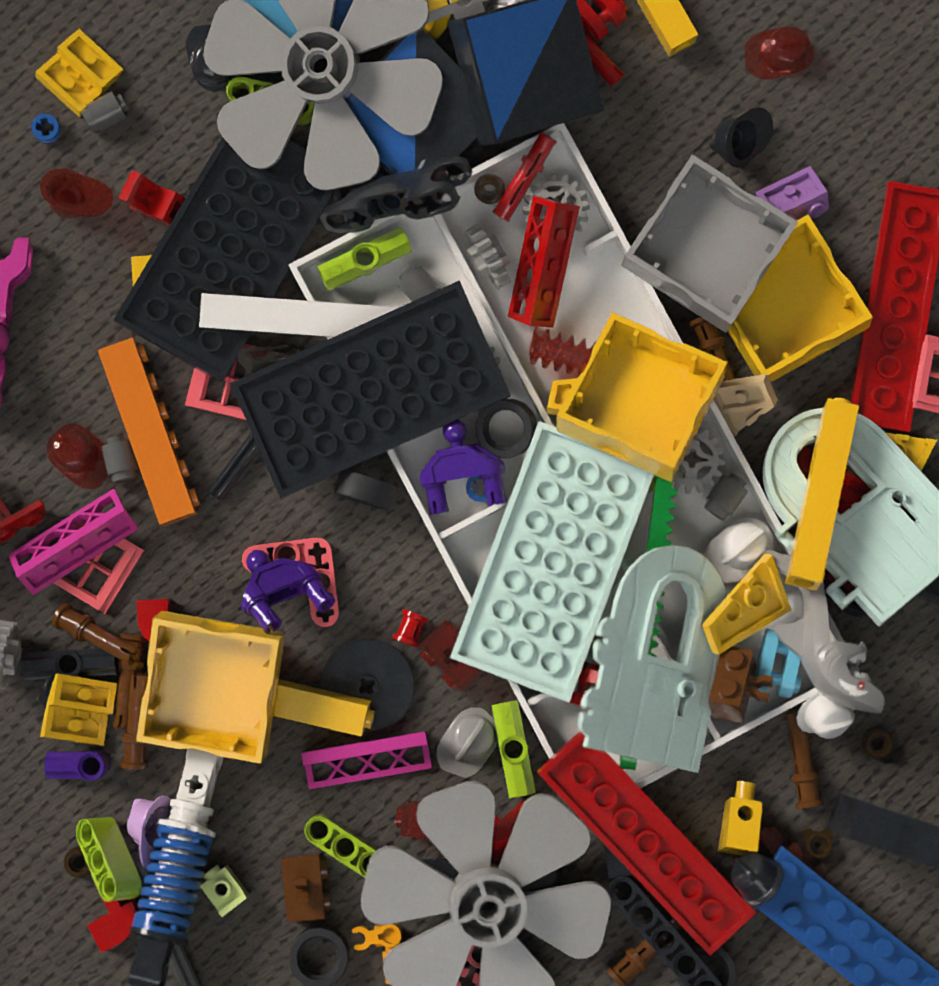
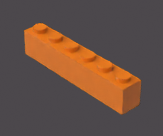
[98,337,201,526]

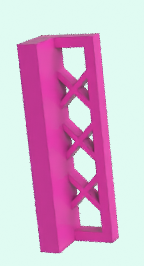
[8,489,139,595]
[301,731,432,789]

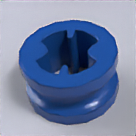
[31,113,61,144]
[466,476,487,502]

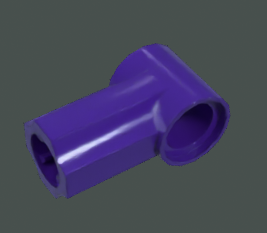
[44,750,111,781]

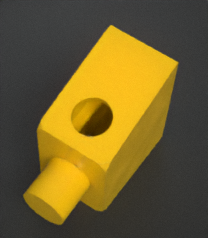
[718,781,762,856]

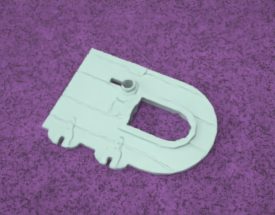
[578,545,727,773]

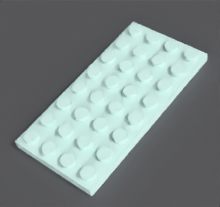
[450,421,654,703]

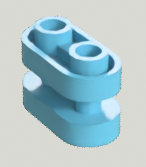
[754,628,802,698]

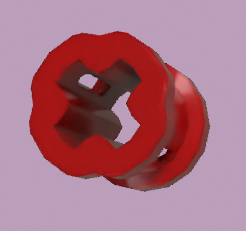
[392,609,428,648]

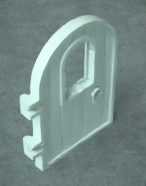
[763,408,939,627]

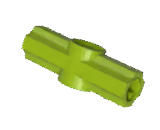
[317,227,412,292]
[491,700,536,798]

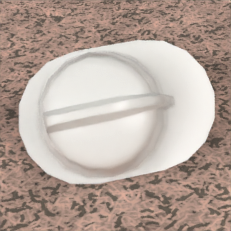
[704,517,773,583]
[796,693,855,739]

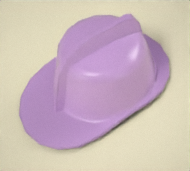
[127,795,172,870]

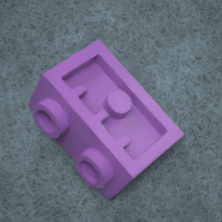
[755,166,829,221]

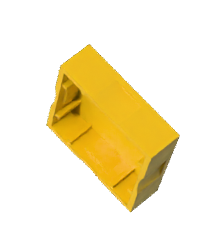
[728,215,873,382]
[557,312,727,482]
[136,611,286,763]

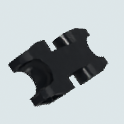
[319,156,473,233]

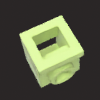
[201,865,250,917]

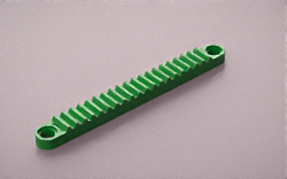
[619,476,678,771]

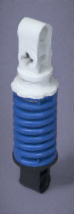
[128,749,223,986]

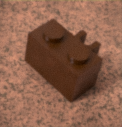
[708,646,774,723]
[281,852,332,923]

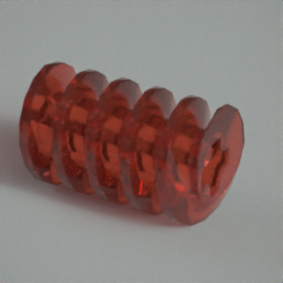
[528,326,596,377]

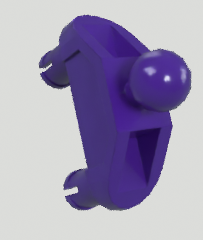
[419,420,507,515]
[241,550,335,634]

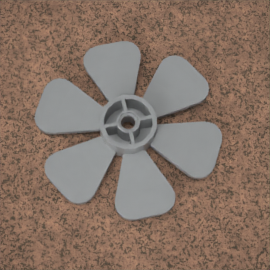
[203,0,444,191]
[361,781,611,986]

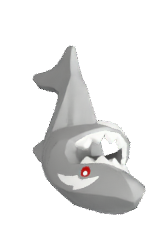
[766,550,884,713]

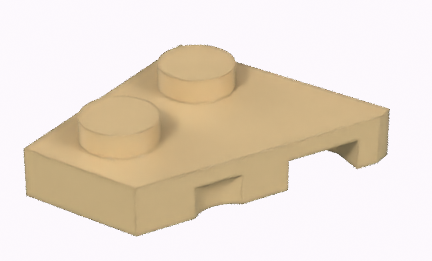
[713,374,778,437]

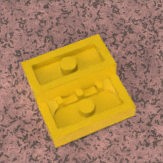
[35,29,123,118]
[40,674,117,746]

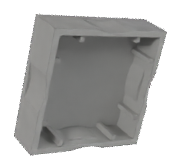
[621,154,798,333]

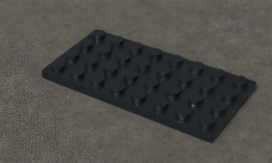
[113,137,335,384]
[230,280,511,499]

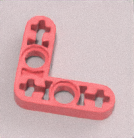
[242,538,339,627]

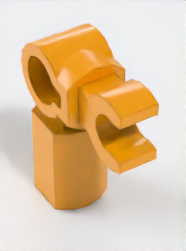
[352,923,404,984]

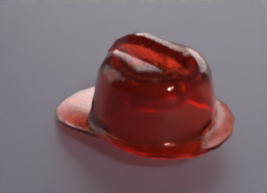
[744,26,814,79]
[40,169,113,219]
[46,424,108,489]

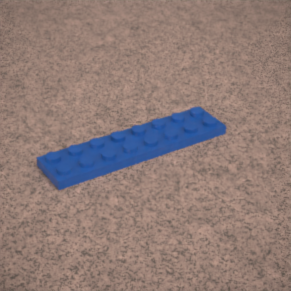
[745,846,939,986]

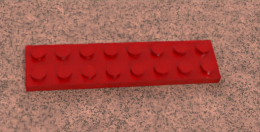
[850,181,939,433]
[537,731,756,956]

